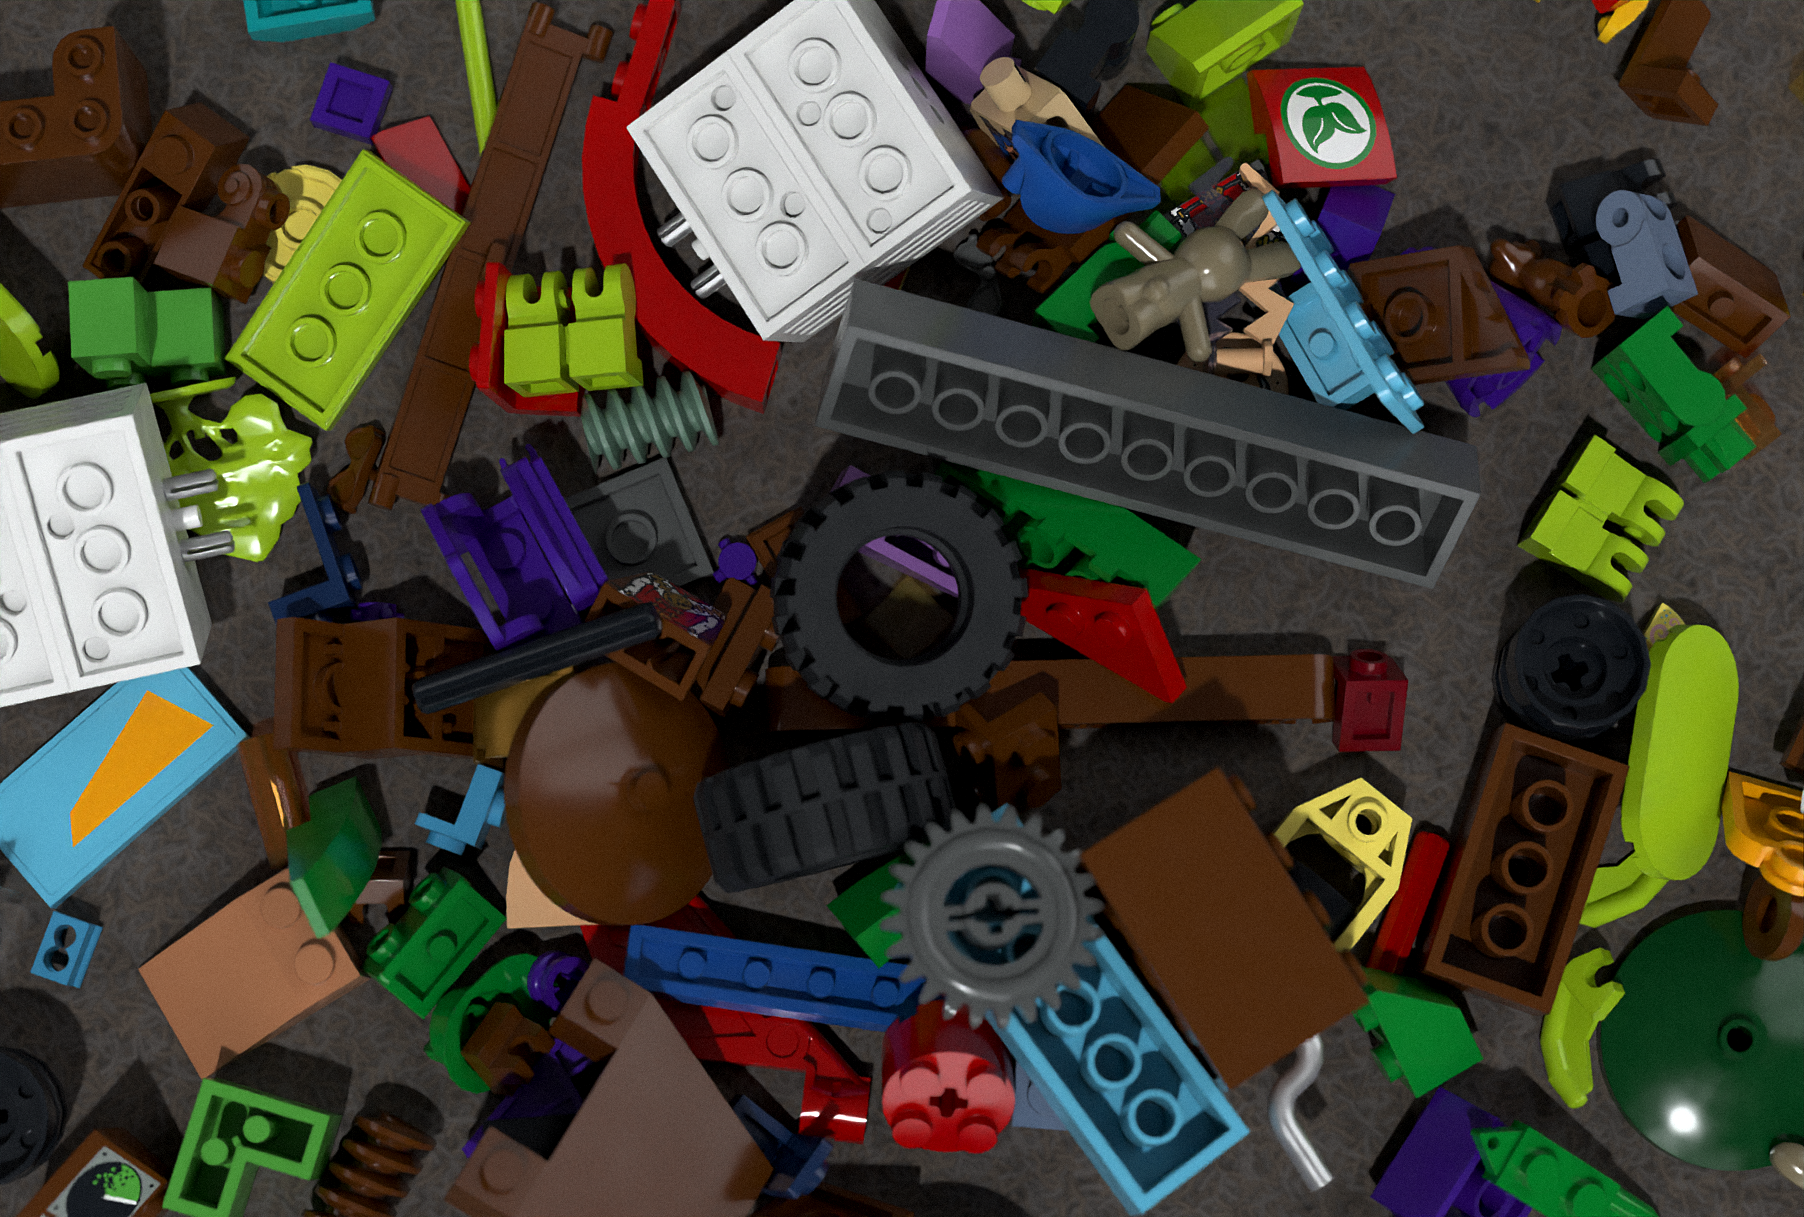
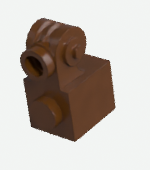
[154,164,290,305]

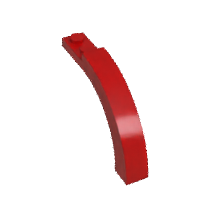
[582,0,782,414]

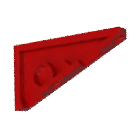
[1018,567,1187,703]

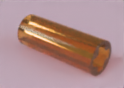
[236,733,308,869]

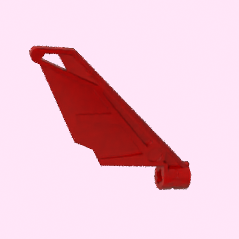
[580,894,871,1145]

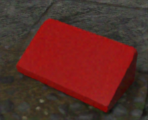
[370,116,470,215]

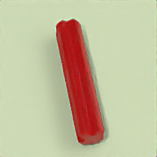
[1365,831,1450,975]

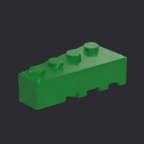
[934,460,1202,614]

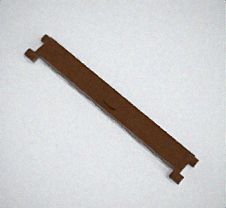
[368,2,613,511]

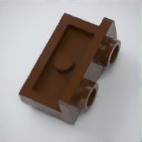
[690,578,780,718]
[953,692,1062,816]

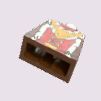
[584,572,727,701]

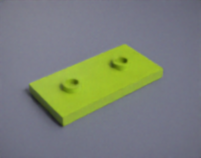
[224,149,471,431]

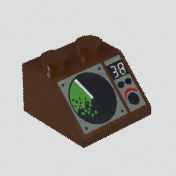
[15,1127,173,1217]

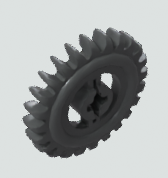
[879,804,1105,1030]

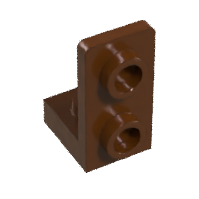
[1618,0,1719,126]

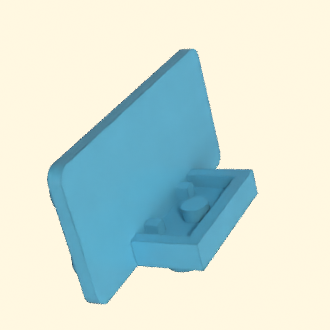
[1262,190,1425,434]

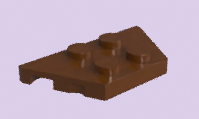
[1305,245,1530,398]

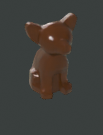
[1488,239,1616,338]

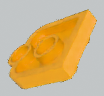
[1721,771,1804,897]

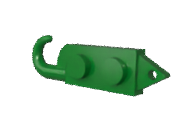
[1470,1119,1660,1217]

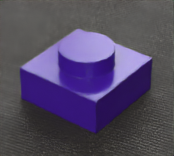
[310,62,393,145]

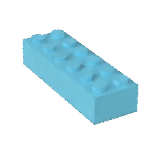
[894,803,1250,1216]

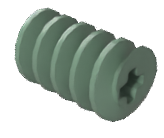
[581,370,719,475]

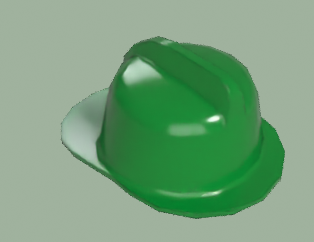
[423,953,559,1094]

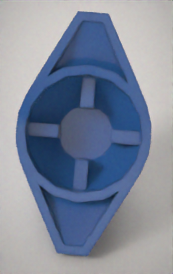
[1001,120,1161,234]

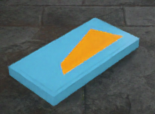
[0,667,251,909]

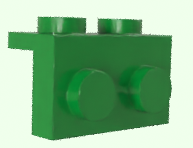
[360,867,507,1020]

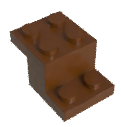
[273,617,492,759]

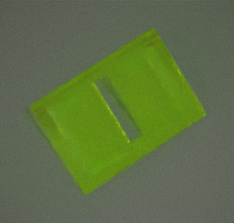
[1160,77,1269,208]

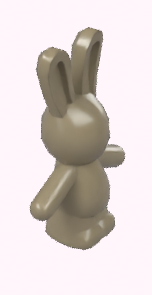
[1090,189,1301,362]

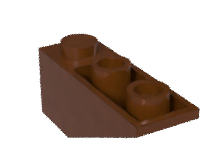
[82,102,250,288]

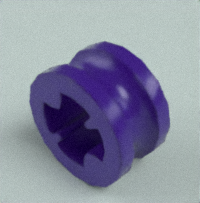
[527,950,589,1013]

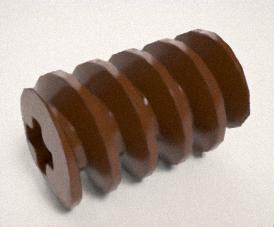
[301,1107,437,1217]

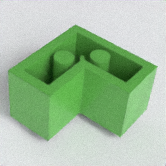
[68,277,226,391]
[162,1078,343,1217]

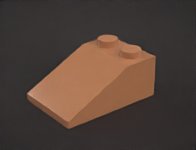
[138,867,371,1080]

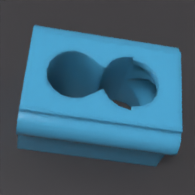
[30,911,103,989]

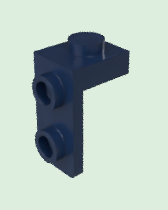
[268,482,363,626]
[729,1094,834,1199]

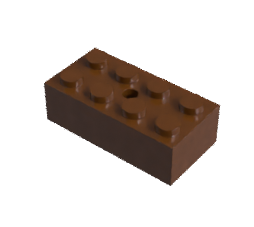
[1412,723,1630,1016]

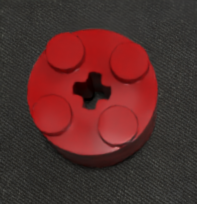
[881,1000,1015,1154]

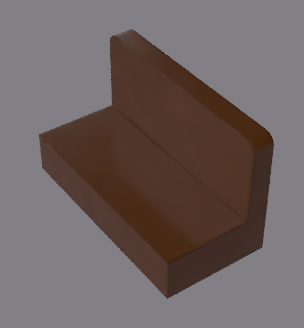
[1670,215,1791,358]

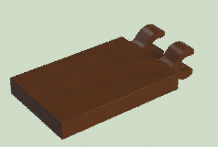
[976,85,1209,295]

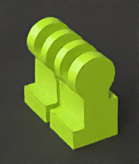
[504,263,644,397]
[1517,435,1684,603]

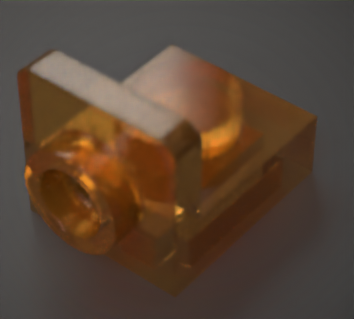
[1713,353,1782,461]

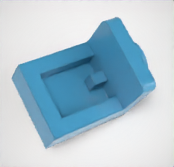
[415,764,506,856]

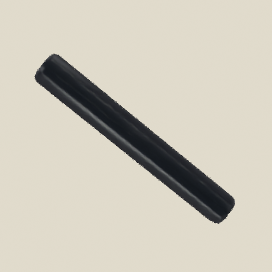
[412,602,662,714]

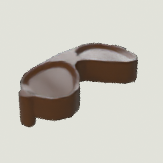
[326,425,386,514]

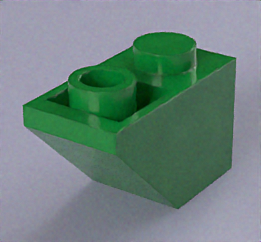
[1351,966,1483,1099]

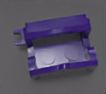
[420,444,623,652]

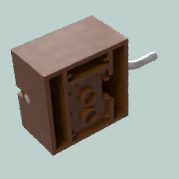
[1074,767,1370,1192]

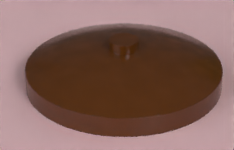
[504,663,730,926]

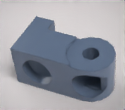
[1596,190,1698,319]

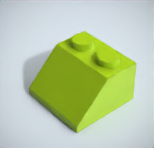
[1146,0,1304,108]

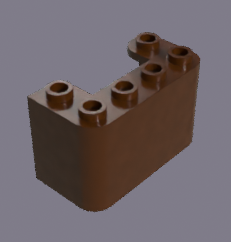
[0,26,152,209]

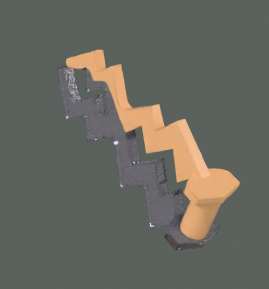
[1177,157,1294,376]

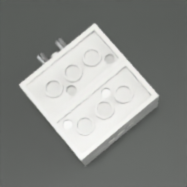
[626,0,1004,343]
[0,383,235,707]

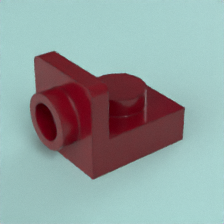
[1332,649,1408,752]

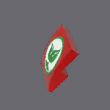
[1246,67,1397,189]

